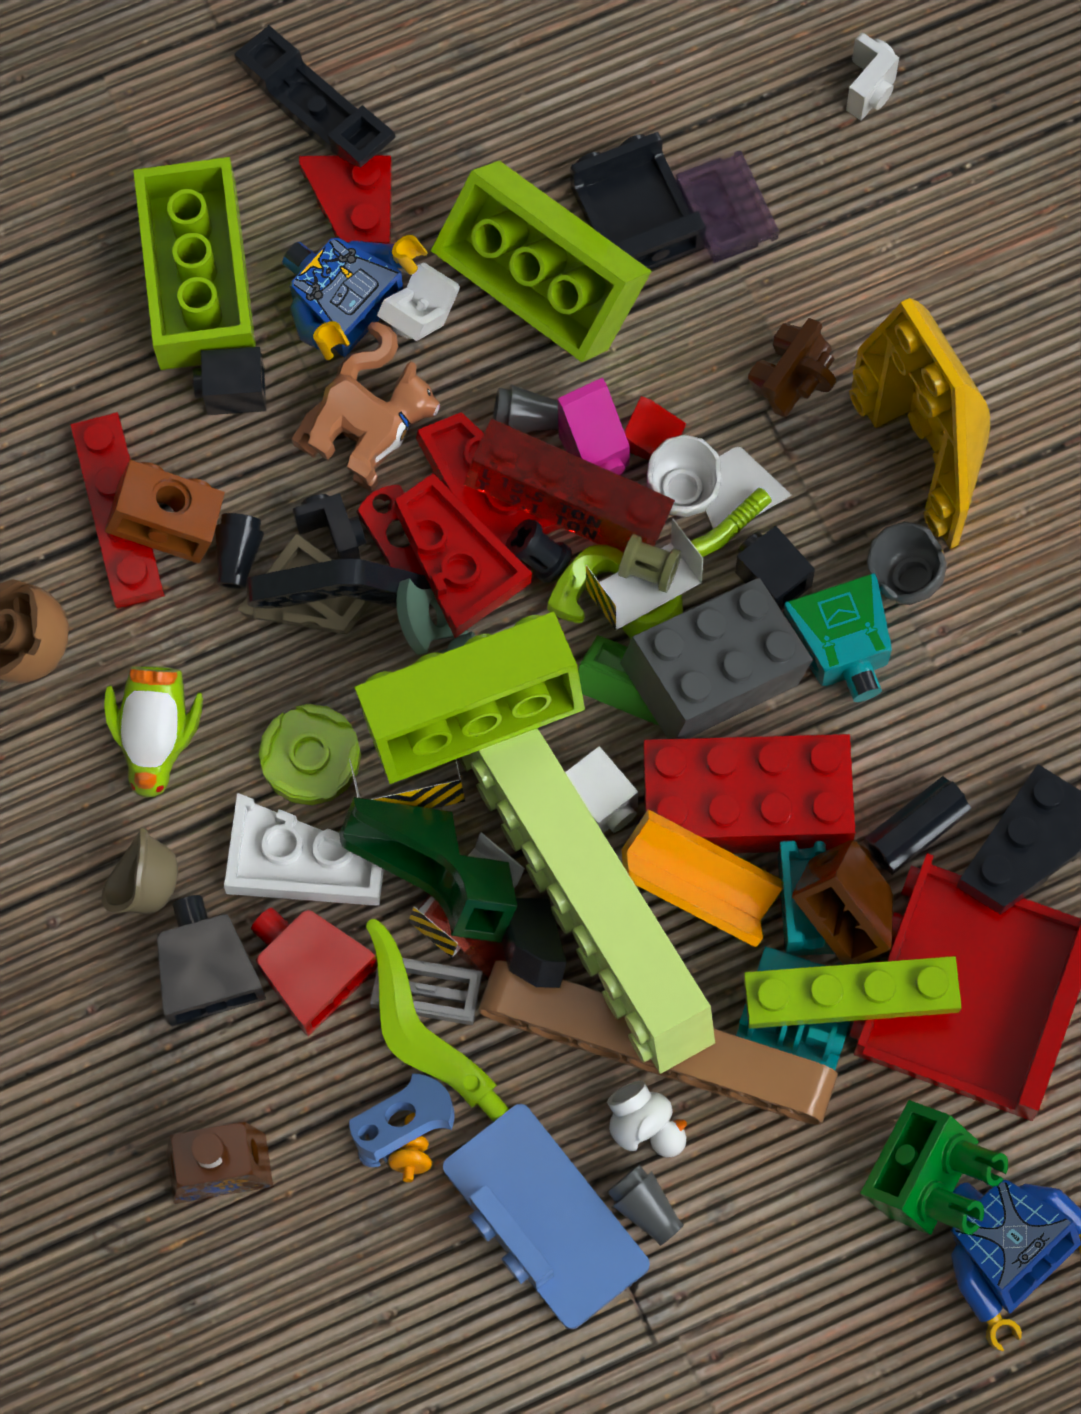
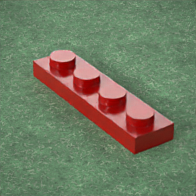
[70,412,165,609]

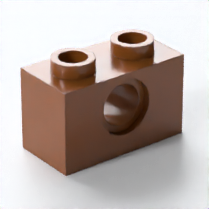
[104,460,225,564]

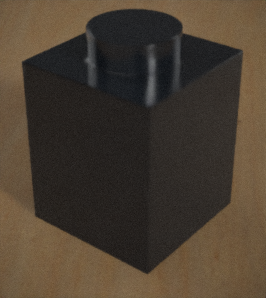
[193,347,267,415]
[735,525,815,610]

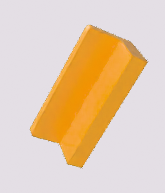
[621,809,783,947]

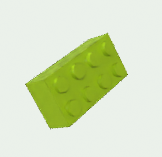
[133,157,256,370]
[431,161,652,362]
[355,611,585,784]

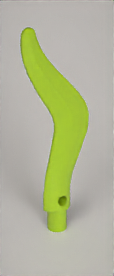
[366,919,510,1122]

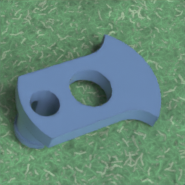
[349,1073,455,1167]

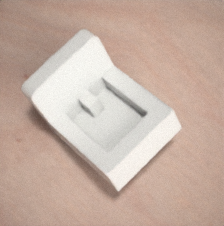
[846,33,899,121]
[377,263,460,341]

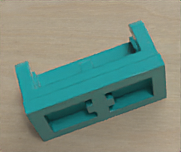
[777,841,835,956]

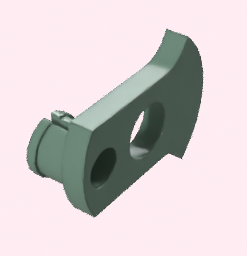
[396,578,468,655]

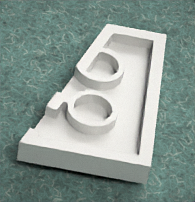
[224,793,384,906]

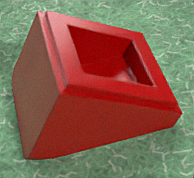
[624,396,686,460]

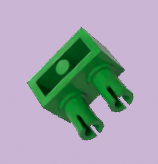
[860,1100,1008,1235]

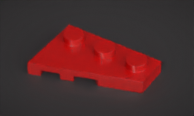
[394,473,532,638]

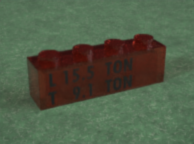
[464,418,675,553]

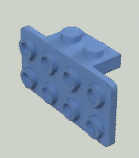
[443,1104,650,1329]

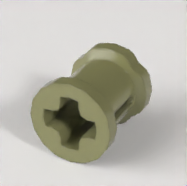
[618,534,682,593]

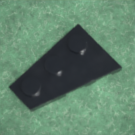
[956,764,1081,915]

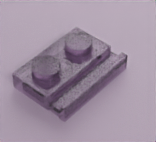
[676,150,779,263]

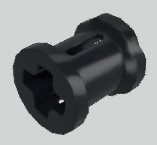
[506,519,572,583]

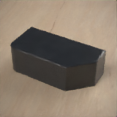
[501,898,567,988]

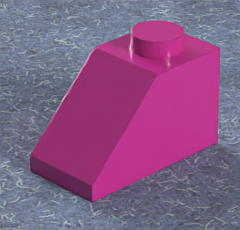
[558,377,630,486]

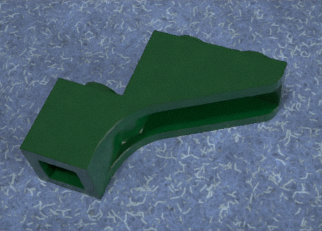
[339,797,517,942]

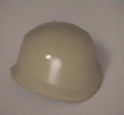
[102,827,178,914]

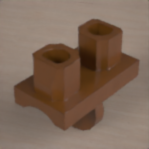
[748,318,836,418]

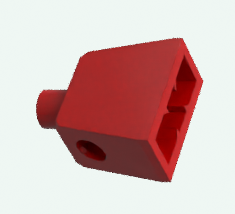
[251,907,378,1037]

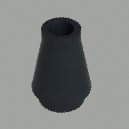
[215,513,264,589]

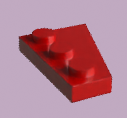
[416,412,572,546]

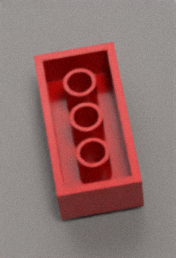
[643,734,856,853]

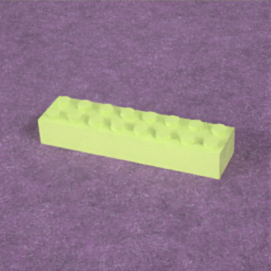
[458,728,715,1074]

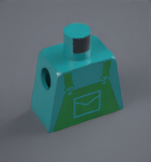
[783,573,892,702]

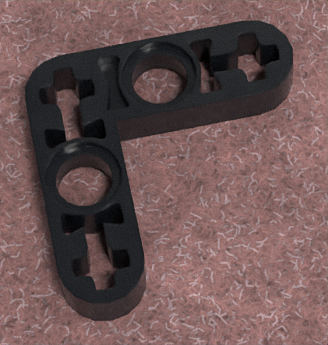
[247,559,432,609]

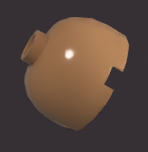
[0,579,69,684]

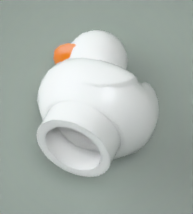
[607,1081,687,1157]

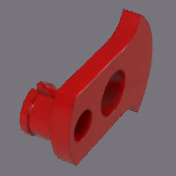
[356,485,425,575]

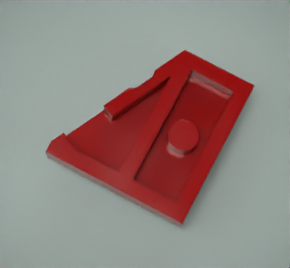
[299,155,392,244]

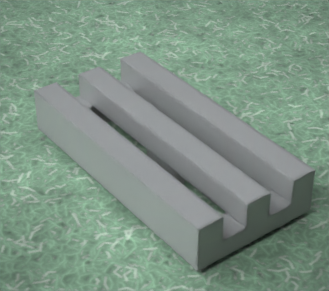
[370,958,483,1026]

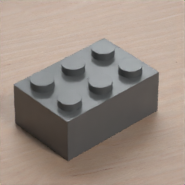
[620,577,813,739]

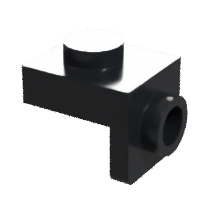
[293,493,366,559]

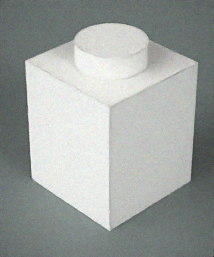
[565,746,638,833]

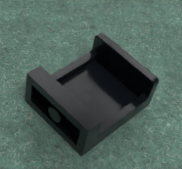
[570,132,706,270]

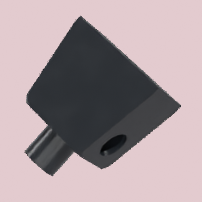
[157,895,266,1027]

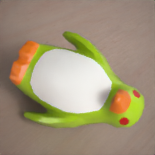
[104,666,203,797]

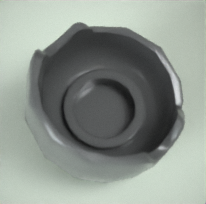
[867,521,947,605]

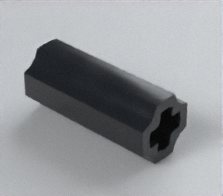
[863,776,972,875]

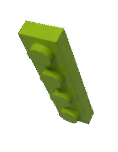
[744,956,962,1029]

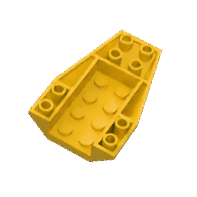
[849,298,990,549]

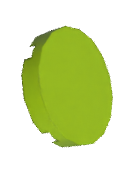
[259,704,361,805]

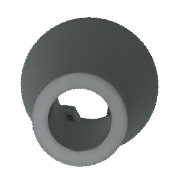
[493,384,559,433]
[607,1165,684,1246]

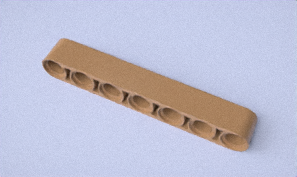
[478,961,838,1125]

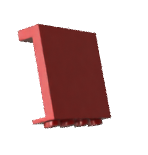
[849,853,1081,1121]

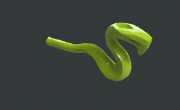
[547,488,772,639]

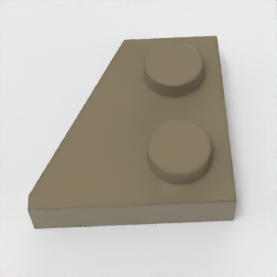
[238,533,372,635]

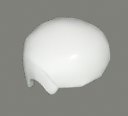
[647,434,721,517]

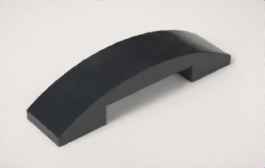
[234,25,396,168]

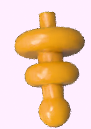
[388,1113,432,1182]

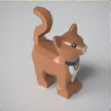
[292,322,440,492]

